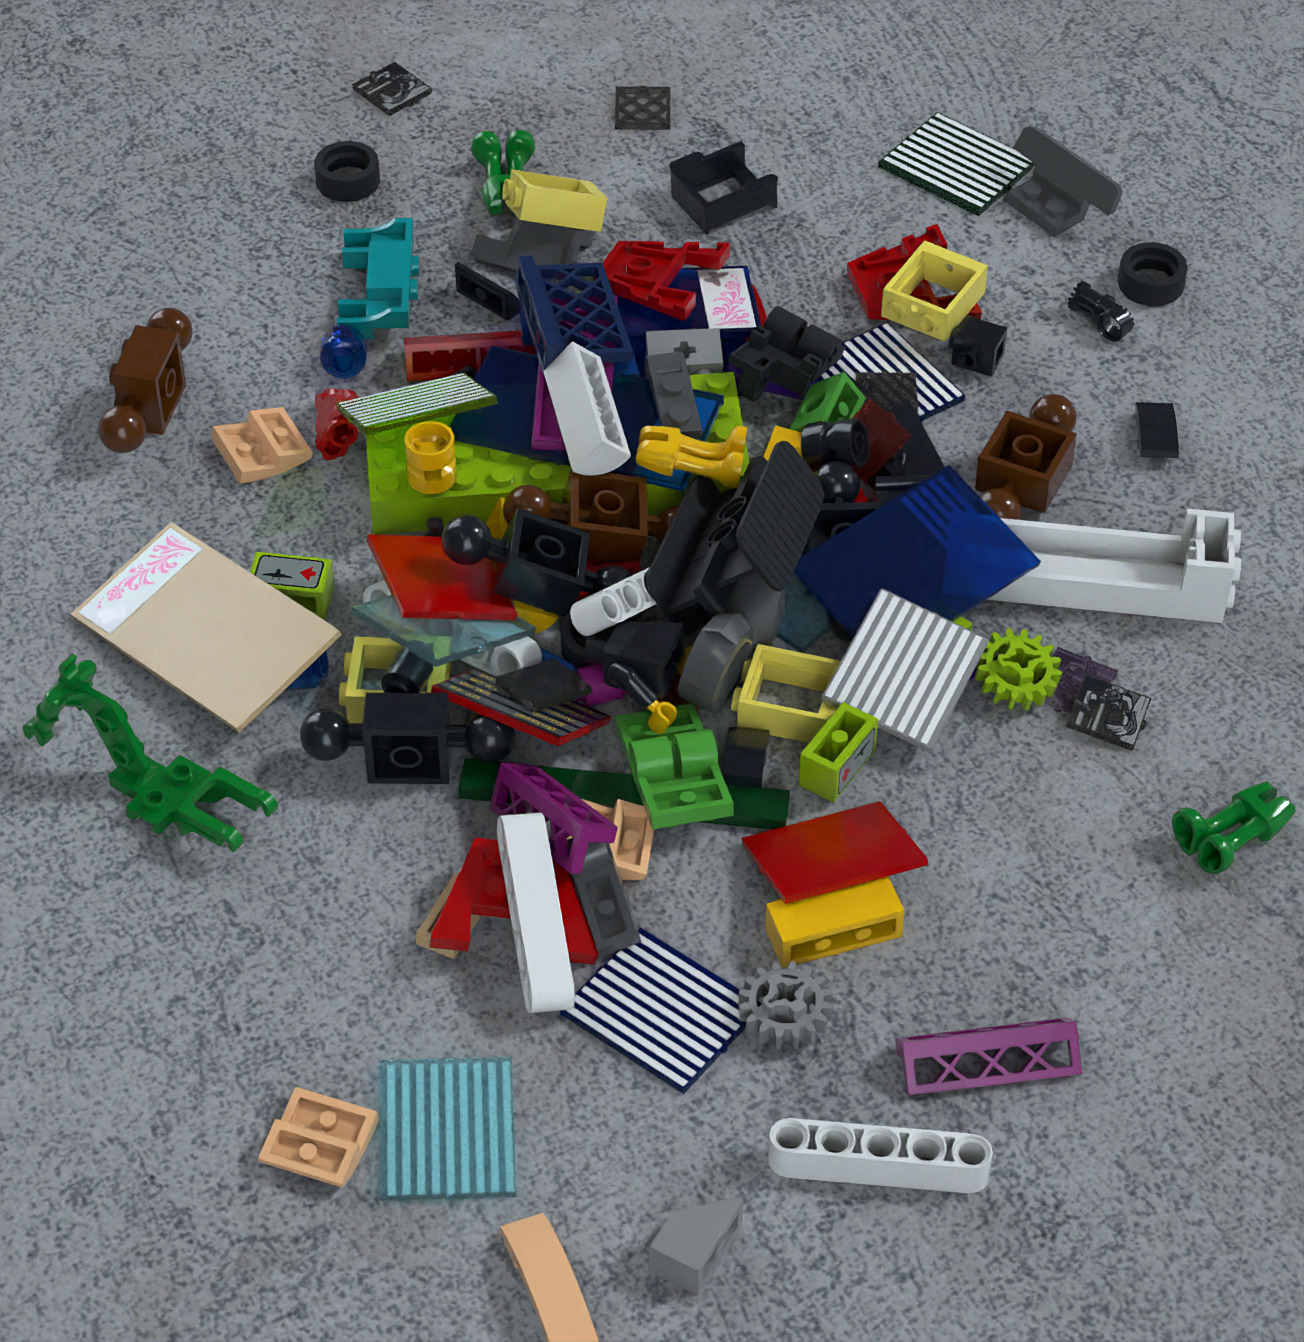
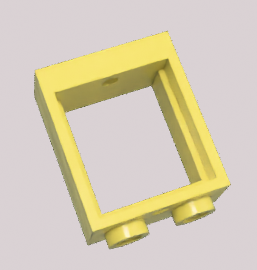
[502,170,608,232]
[881,241,988,342]
[339,636,452,723]
[731,644,841,743]

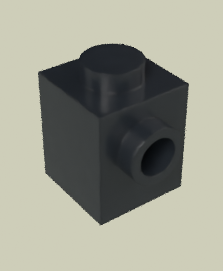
[948,315,1007,377]

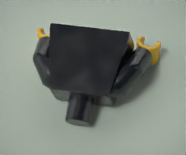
[585,621,692,734]

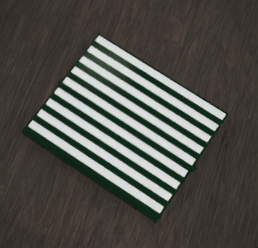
[878,112,1036,216]

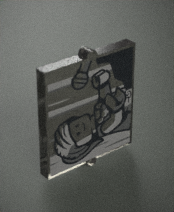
[352,62,432,116]
[1066,674,1151,751]

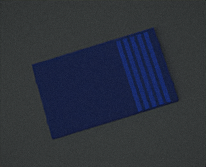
[794,465,1041,639]

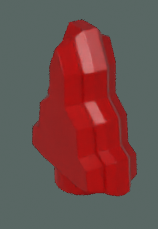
[315,388,365,461]

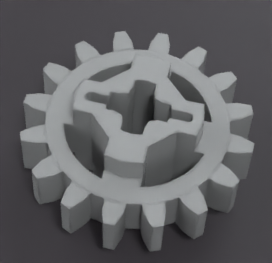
[738,961,833,1050]

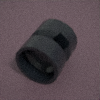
[801,418,870,472]

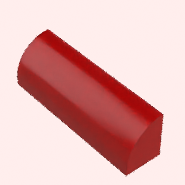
[404,330,539,381]

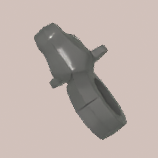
[678,573,791,713]

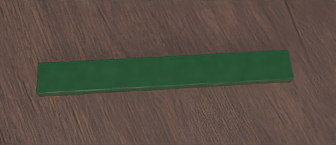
[458,758,790,829]

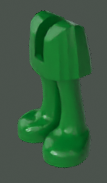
[471,130,535,216]
[1172,781,1296,874]

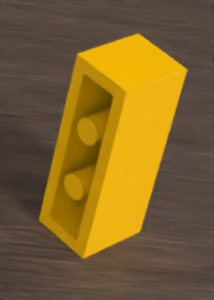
[765,876,905,968]

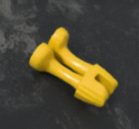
[636,425,747,489]

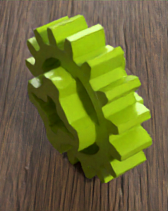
[974,628,1062,710]

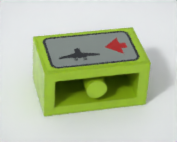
[249,551,335,620]
[799,702,878,803]

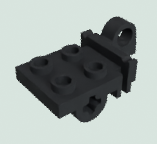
[727,305,845,402]

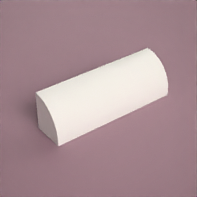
[543,342,631,475]

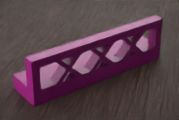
[489,763,618,874]
[895,1017,1082,1095]

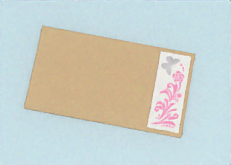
[71,522,342,733]

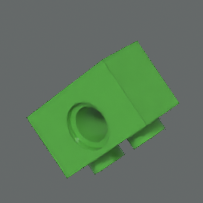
[789,372,866,432]

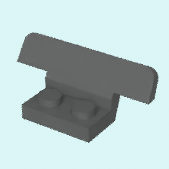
[1006,126,1122,237]
[472,216,595,292]

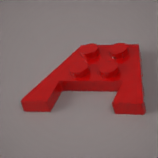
[847,224,982,323]
[594,241,730,321]
[429,837,598,965]

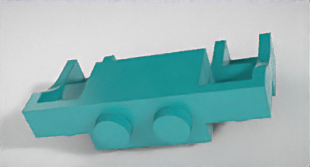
[336,218,420,340]

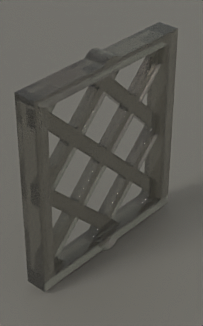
[615,86,670,131]

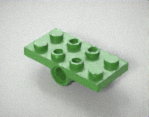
[615,703,734,829]

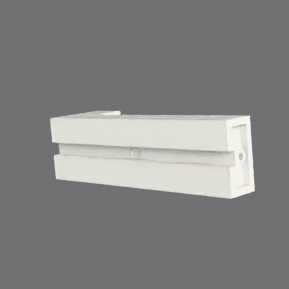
[942,509,1241,623]

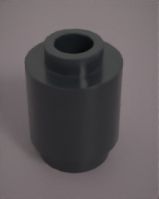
[381,644,434,693]

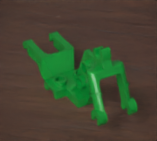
[22,654,278,852]

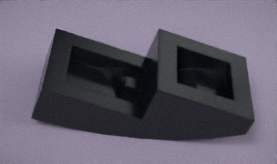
[1135,402,1179,458]
[721,727,770,788]

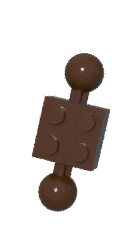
[98,307,193,453]
[973,394,1077,520]
[503,468,680,563]

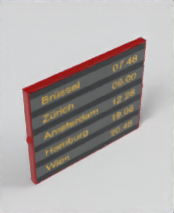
[430,668,612,747]

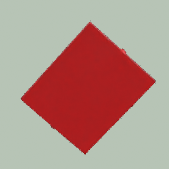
[366,534,517,620]
[741,801,928,904]

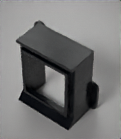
[669,141,778,235]

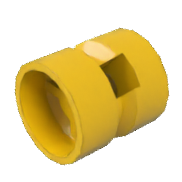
[404,421,457,494]

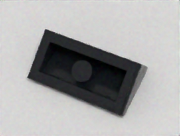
[455,262,523,321]

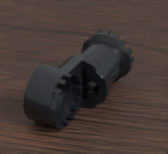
[1067,281,1134,342]

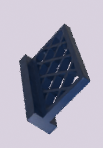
[515,255,633,376]

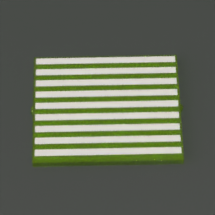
[336,373,498,436]

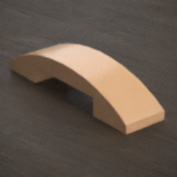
[500,1213,599,1342]

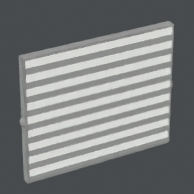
[821,588,989,753]

